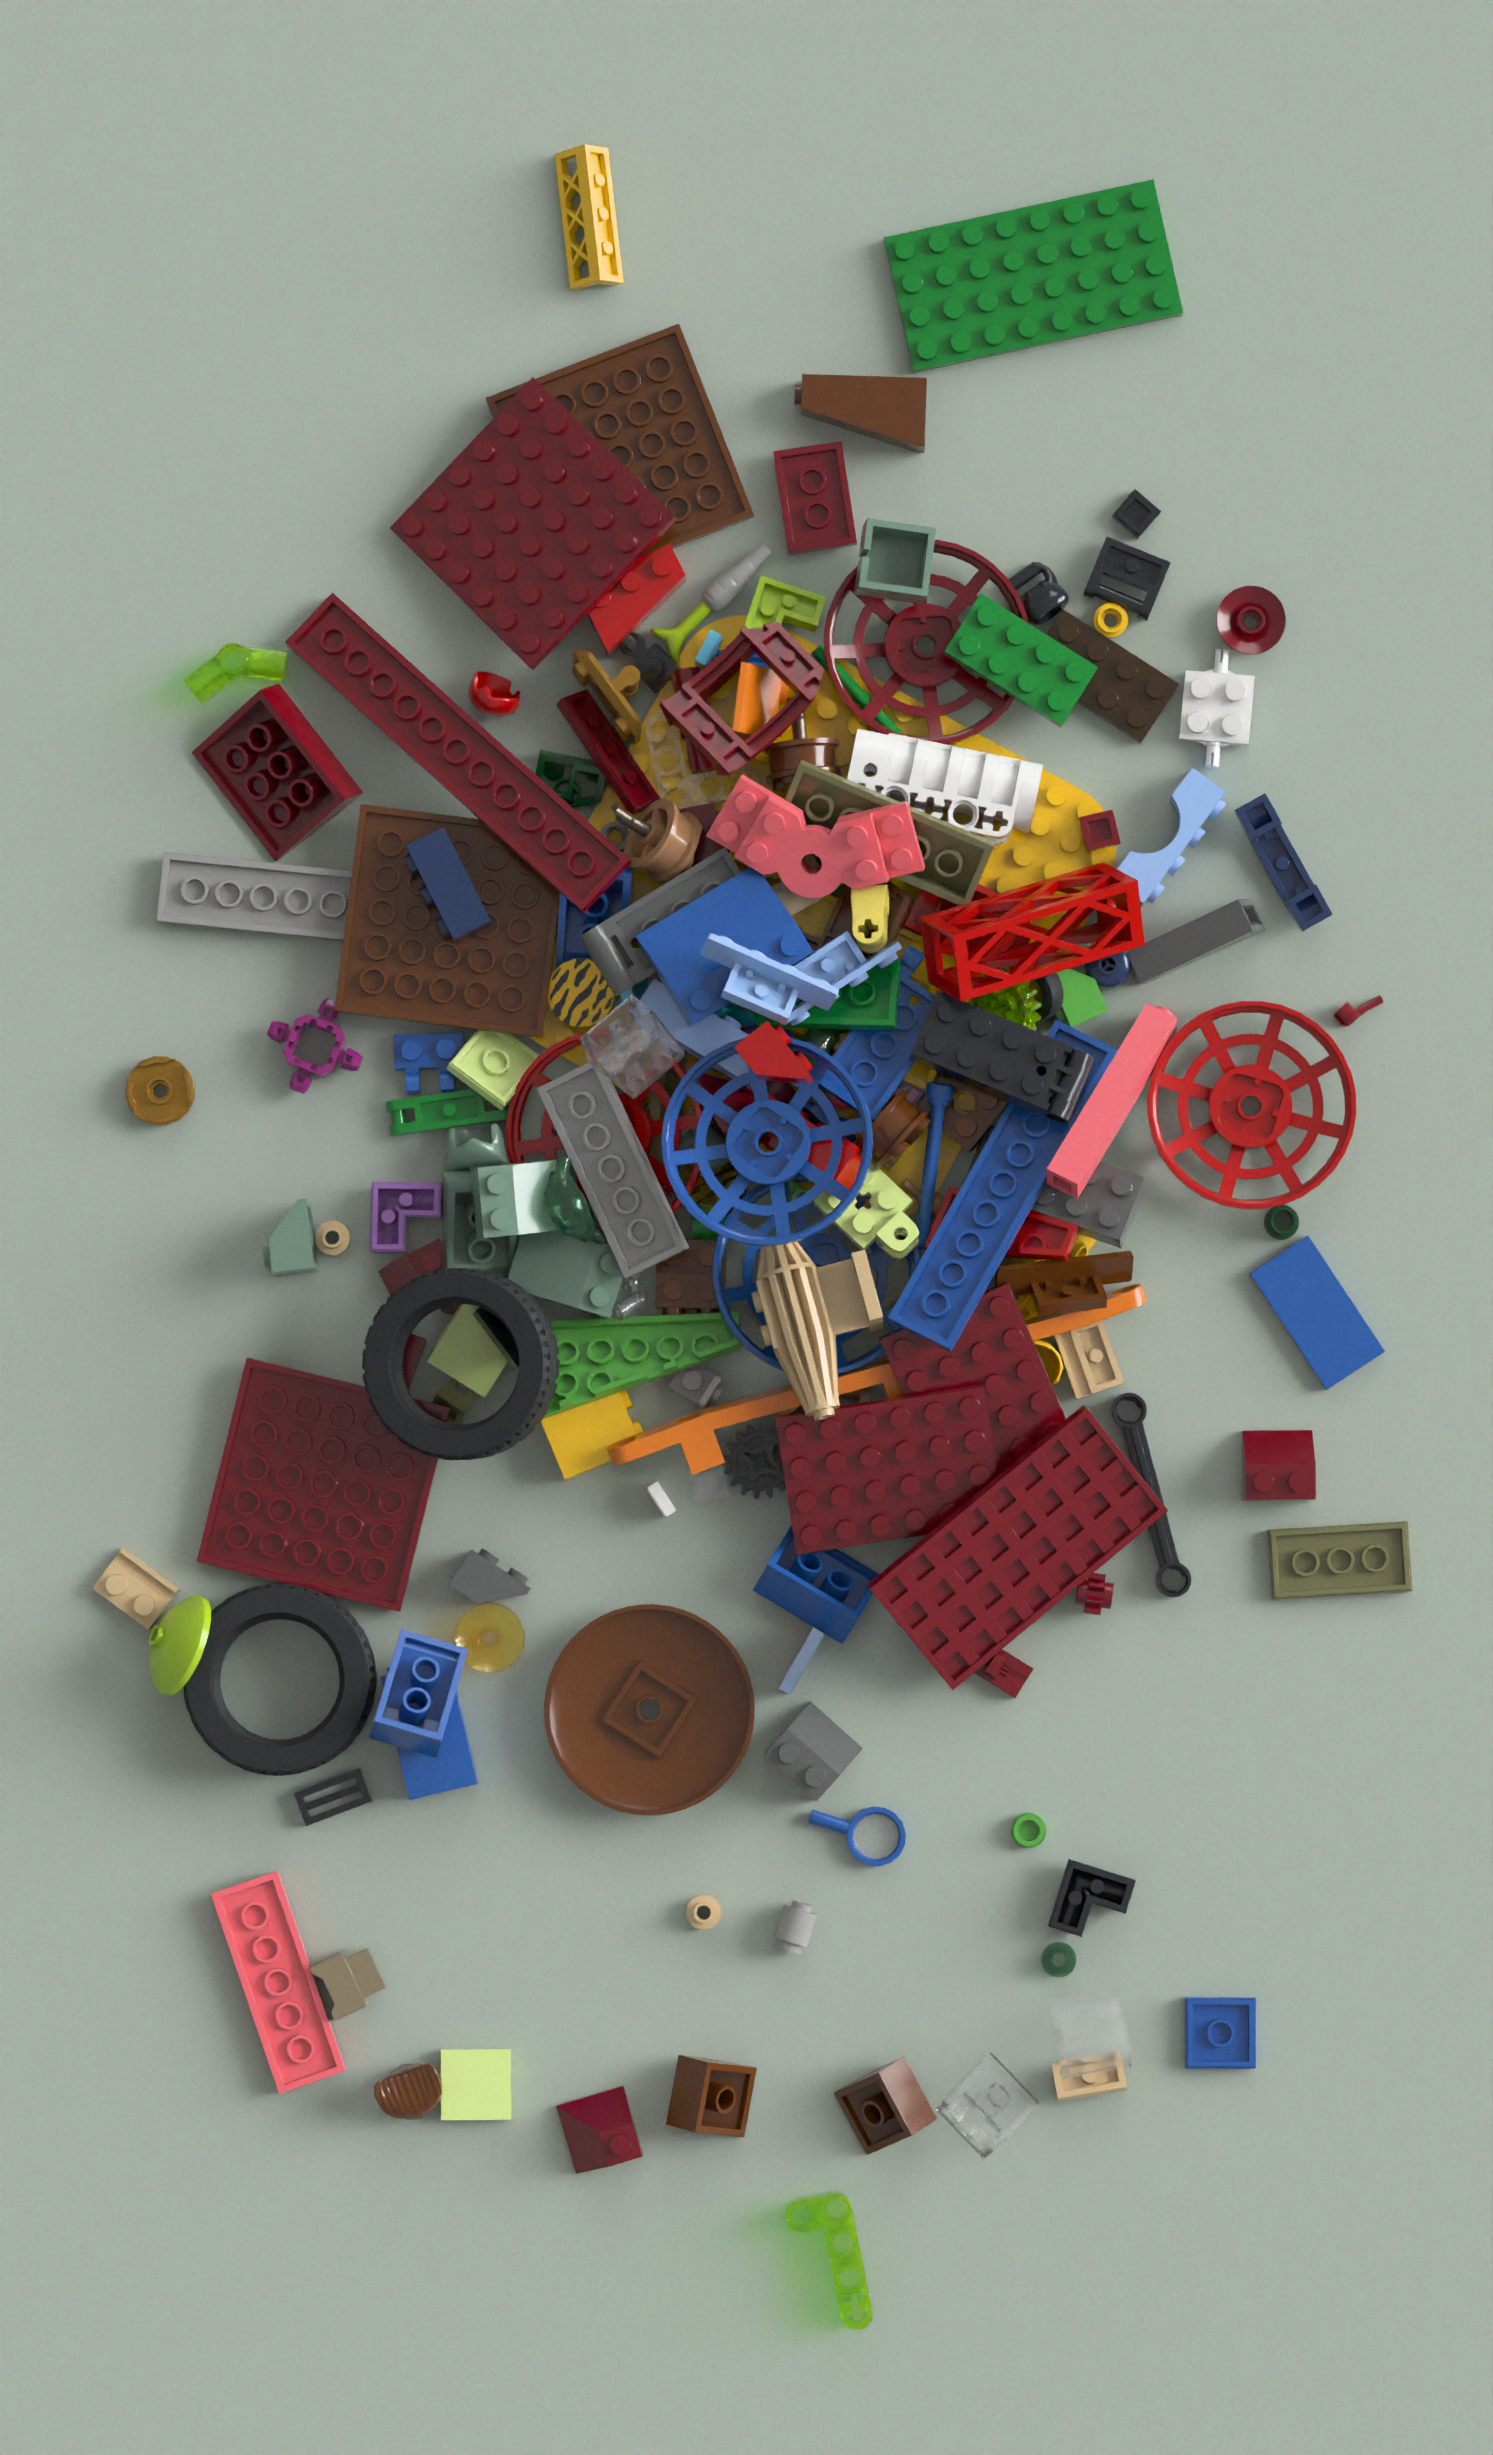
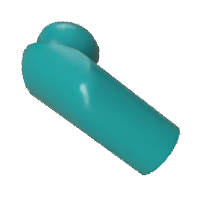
[713,1003,756,1029]

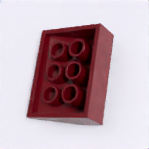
[192,683,363,861]

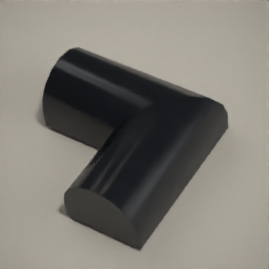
[1048,1859,1136,1937]

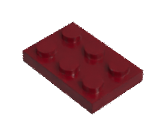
[773,441,857,555]

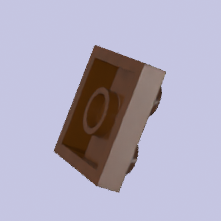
[655,1239,726,1315]

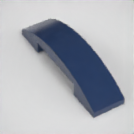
[1234,793,1333,932]

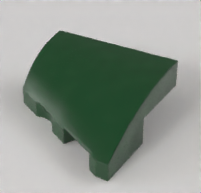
[535,750,606,808]

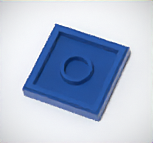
[1185,1997,1256,2069]

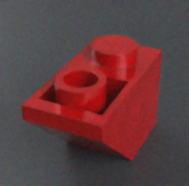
[734,1021,814,1085]

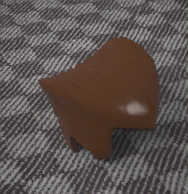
[374,2063,442,2120]

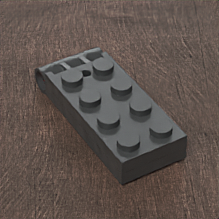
[579,847,741,997]
[962,1126,1145,1248]

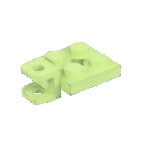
[814,1154,919,1260]

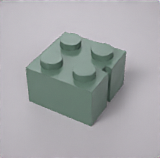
[854,518,936,604]

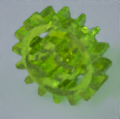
[972,968,1042,1030]

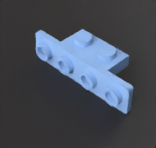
[786,931,902,1026]
[700,933,839,1025]

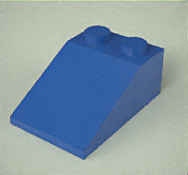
[556,866,635,966]
[369,1629,469,1758]

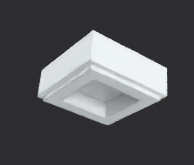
[647,1481,677,1517]

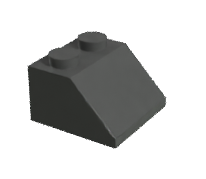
[764,1701,863,1802]

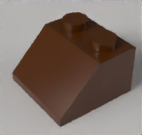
[666,2055,757,2137]
[834,2057,937,2155]

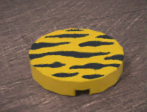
[547,958,617,1027]

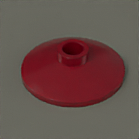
[1216,586,1286,655]

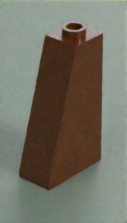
[794,374,927,453]

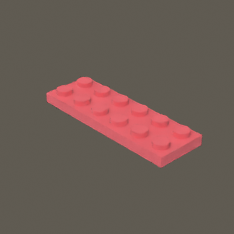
[211,1870,346,2094]

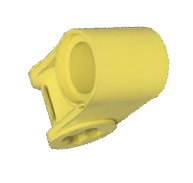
[851,884,889,954]

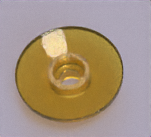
[455,1603,525,1673]

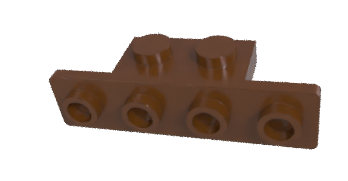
[995,1251,1134,1316]

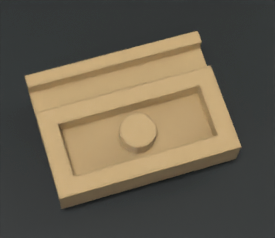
[1054,1320,1124,1400]
[92,1548,179,1630]

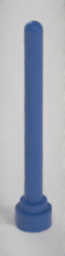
[917,1082,955,1250]

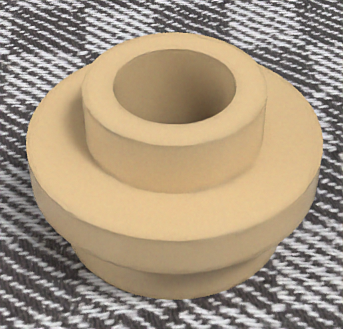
[315,1221,350,1256]
[686,1894,721,1930]

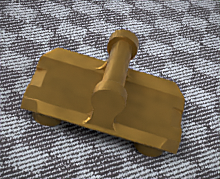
[571,649,641,745]

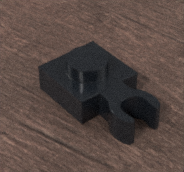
[619,632,681,693]

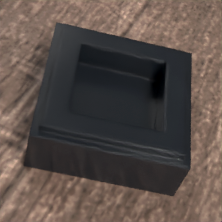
[1112,489,1161,539]

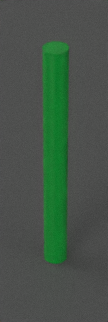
[811,645,903,734]

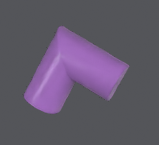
[370,1182,442,1254]

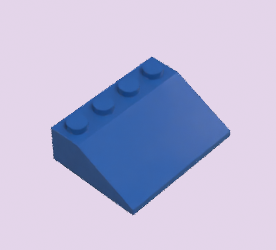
[635,867,813,1027]

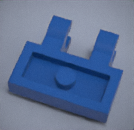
[394,1032,464,1095]

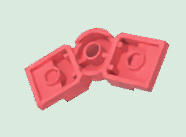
[706,774,925,898]

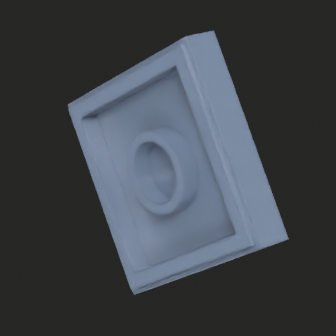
[778,1627,824,1695]

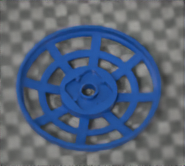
[661,1037,873,1246]
[712,1173,920,1375]

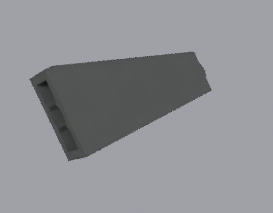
[1126,899,1265,984]

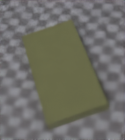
[1267,1521,1413,1600]

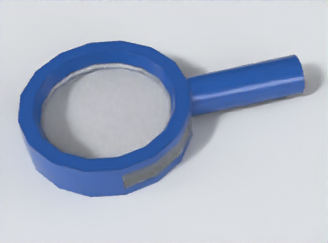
[808,1806,906,1866]

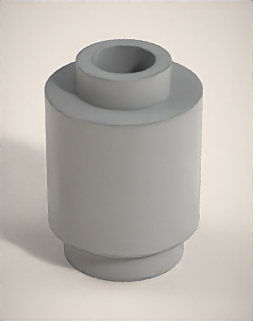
[774,1900,817,1955]

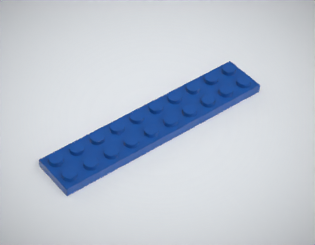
[888,1020,1117,1353]

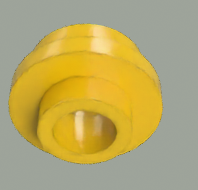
[1093,603,1128,638]

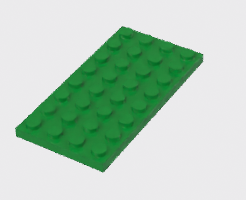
[884,179,1184,373]

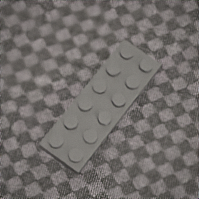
[156,852,352,941]
[537,1058,689,1279]

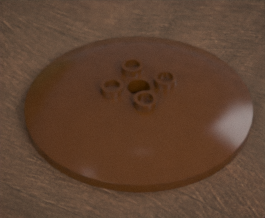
[544,1604,755,1815]

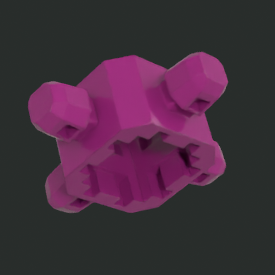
[267,998,363,1094]

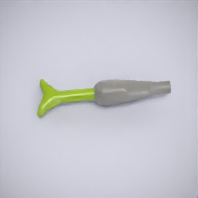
[651,543,772,664]

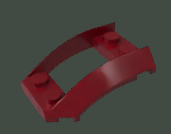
[660,622,824,776]

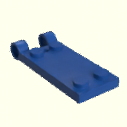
[818,945,946,1122]

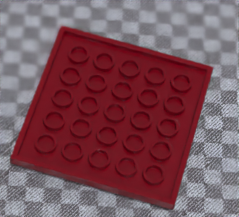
[390,377,677,670]
[196,1358,451,1612]

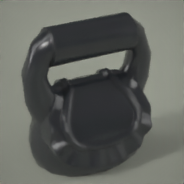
[1009,562,1069,625]

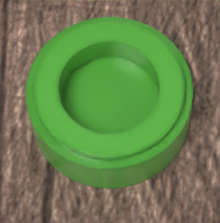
[1011,1813,1046,1848]

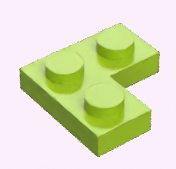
[744,575,826,632]

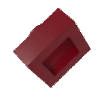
[1078,809,1121,853]

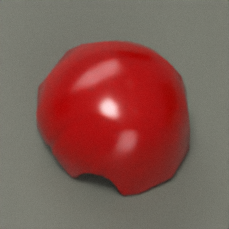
[468,671,521,718]

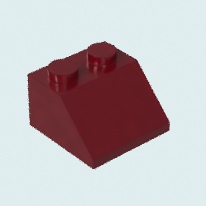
[1242,1430,1316,1501]

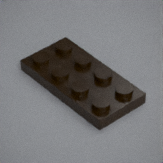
[1046,609,1179,743]

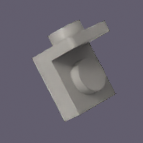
[668,1364,724,1409]

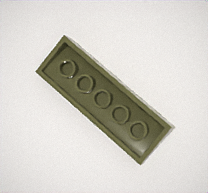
[785,760,995,905]

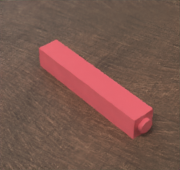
[1046,1003,1177,1199]

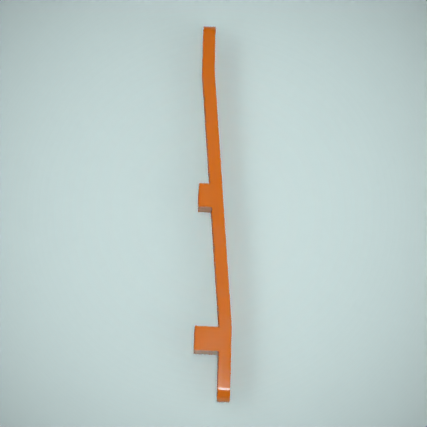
[607,1284,1147,1475]

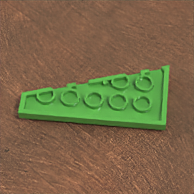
[543,1312,741,1419]

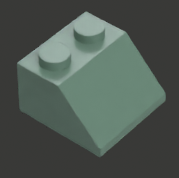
[263,1198,319,1277]

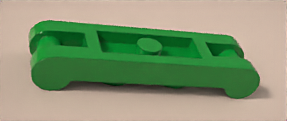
[386,1089,509,1137]

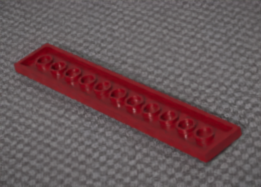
[285,593,632,914]

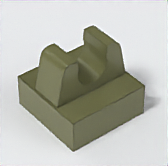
[432,1379,475,1424]

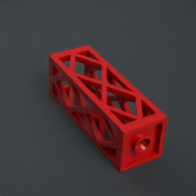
[920,862,1145,1002]

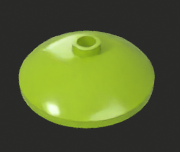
[149,1595,211,1696]

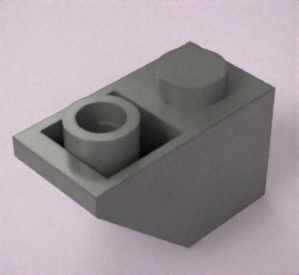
[449,1548,531,1604]

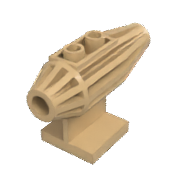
[751,1242,883,1421]

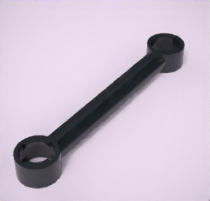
[1111,1393,1191,1597]

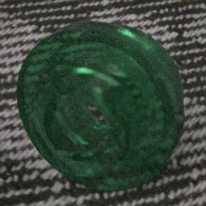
[1041,1942,1076,1977]

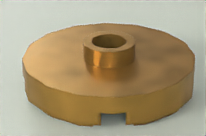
[125,1056,195,1126]

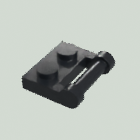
[1083,536,1171,621]

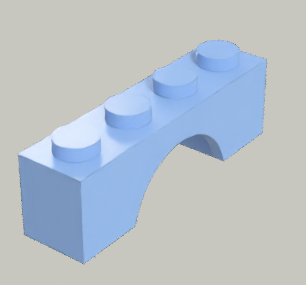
[1117,768,1226,907]

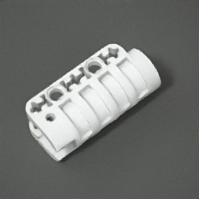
[847,729,1043,846]

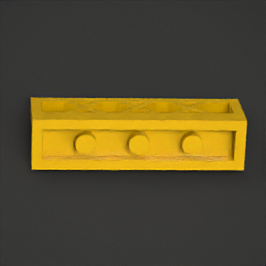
[555,144,623,290]

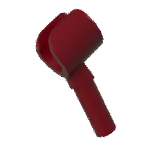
[1334,995,1383,1026]

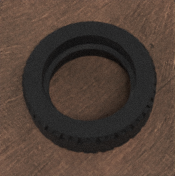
[362,1268,560,1460]
[183,1584,377,1776]

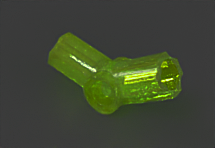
[183,643,288,705]

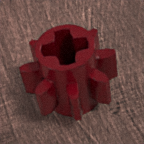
[1075,1573,1114,1615]

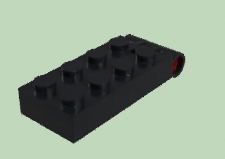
[909,990,1094,1124]

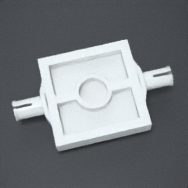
[1179,649,1255,768]

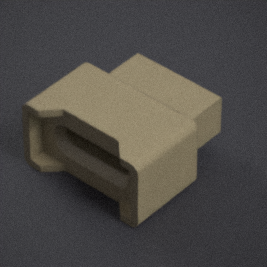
[309,1948,387,2021]

